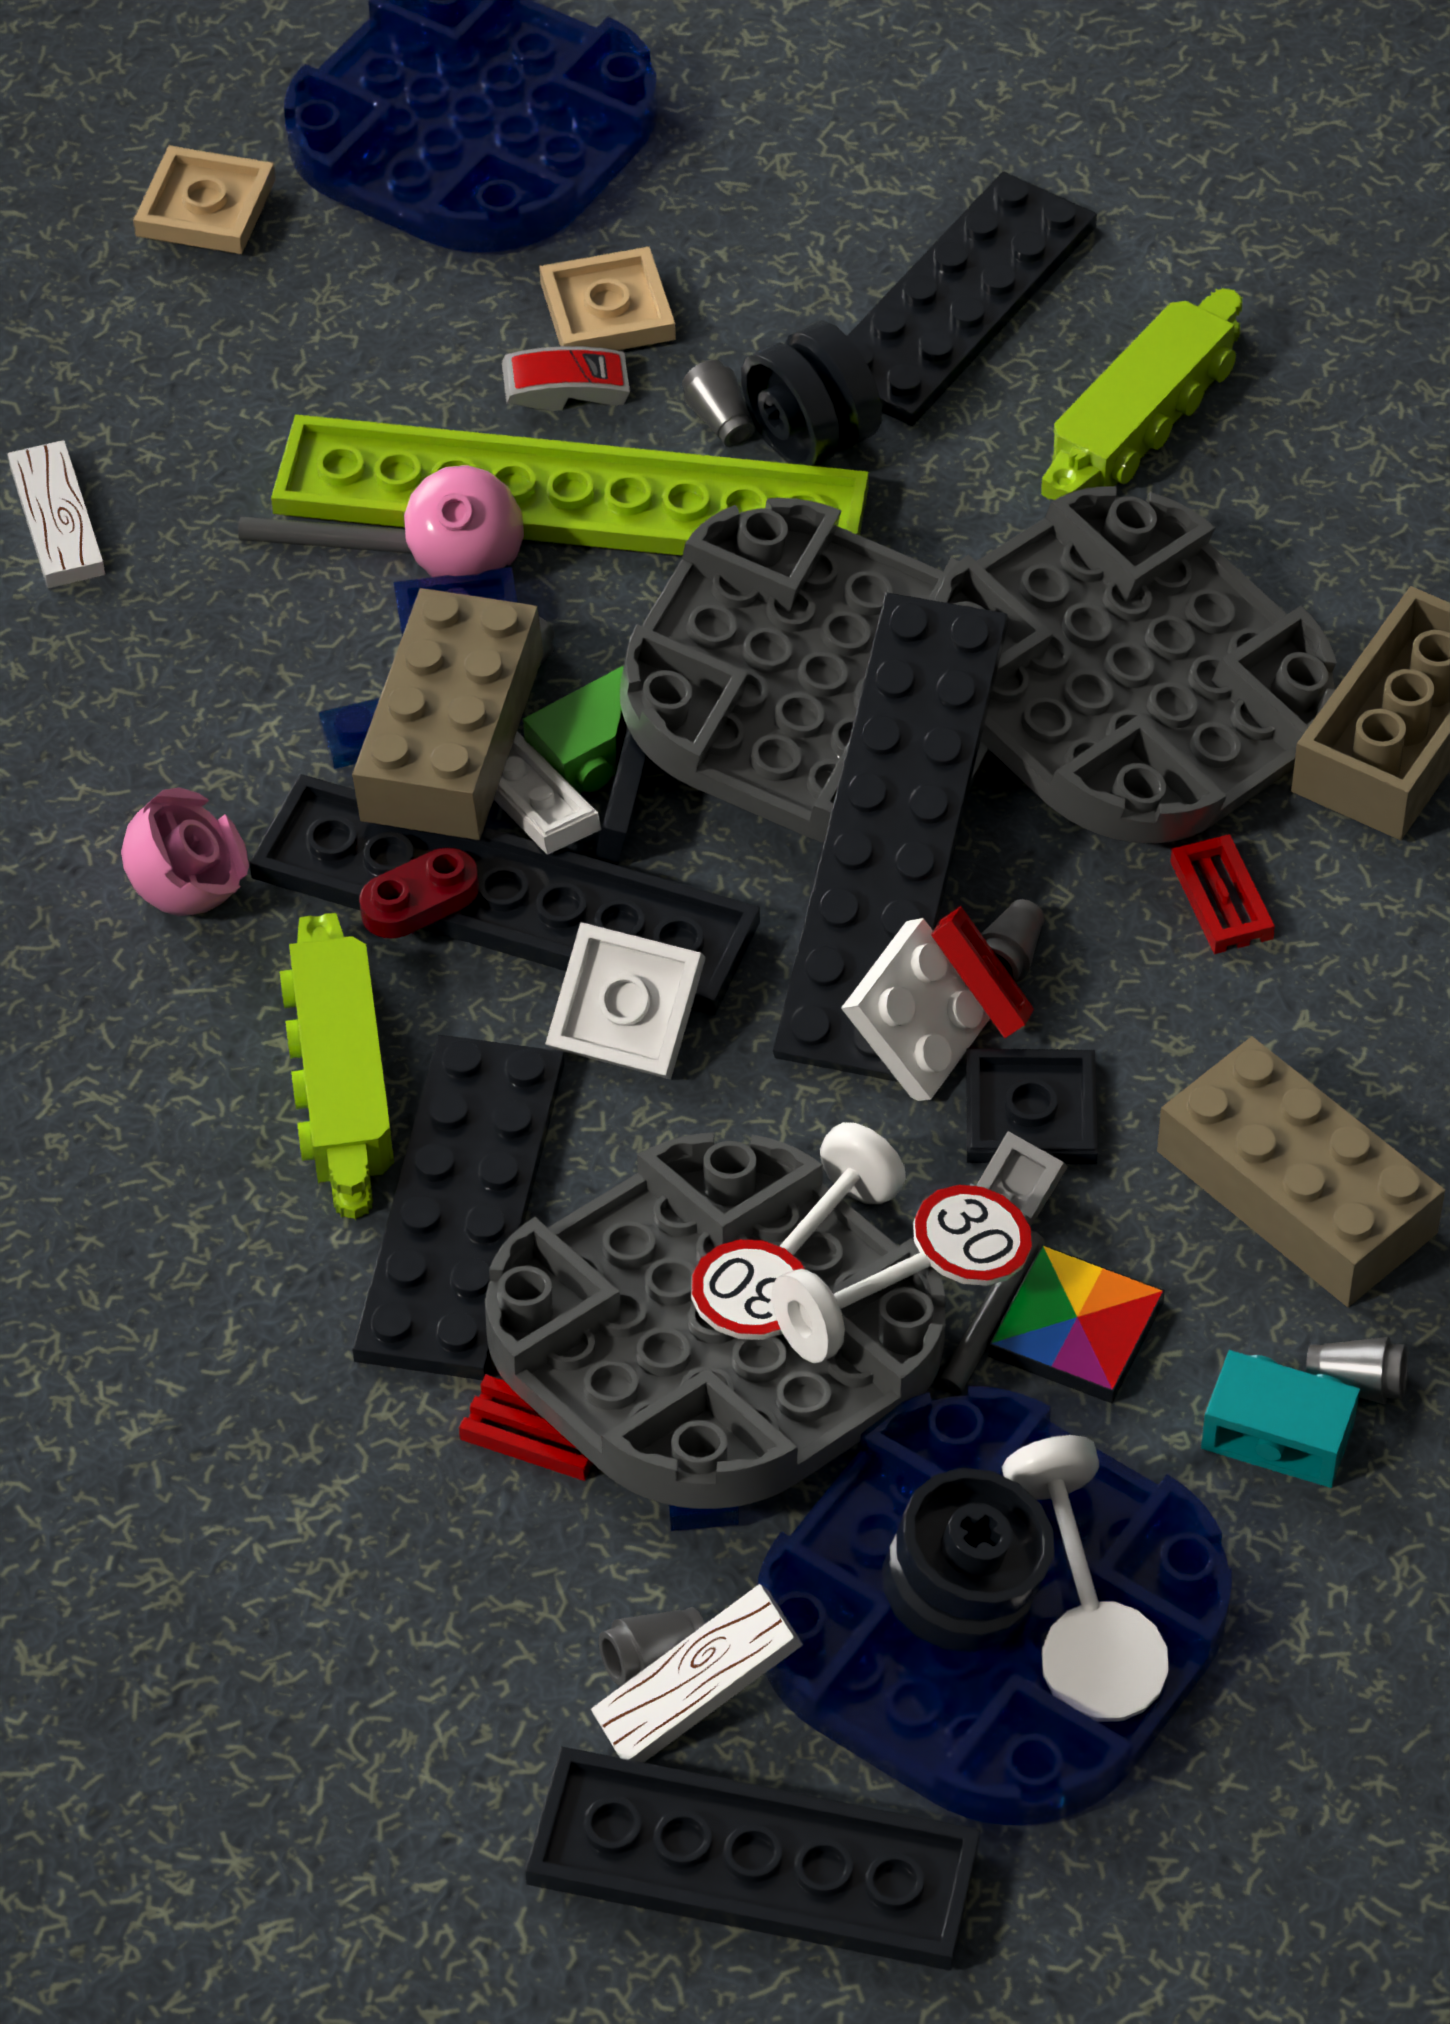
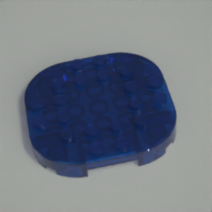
[284,0,658,252]
[757,1386,1232,1826]

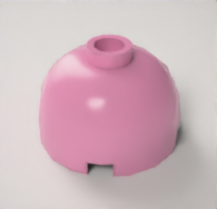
[404,465,524,586]
[121,787,249,916]

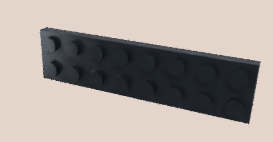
[773,592,1008,1082]
[249,774,760,1015]

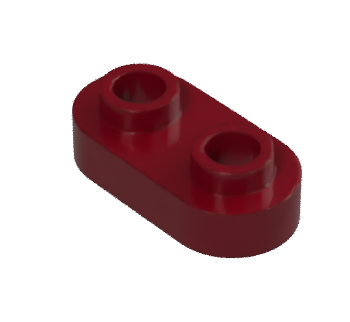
[359,848,479,938]

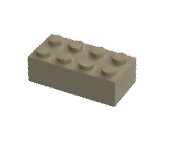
[1291,586,1450,840]
[352,588,544,840]
[1157,1036,1445,1307]

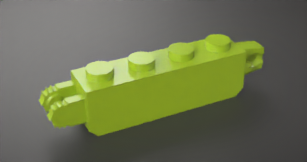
[1041,287,1243,500]
[280,913,394,1220]

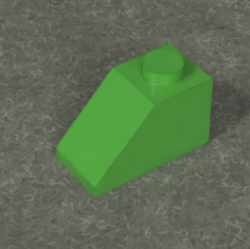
[523,665,628,794]

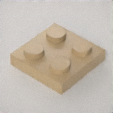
[134,146,276,254]
[539,247,676,350]

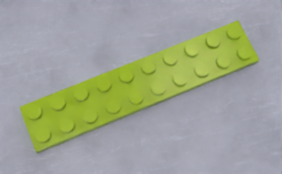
[271,414,869,556]

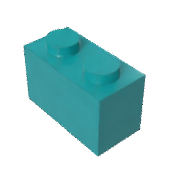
[1201,1350,1360,1488]

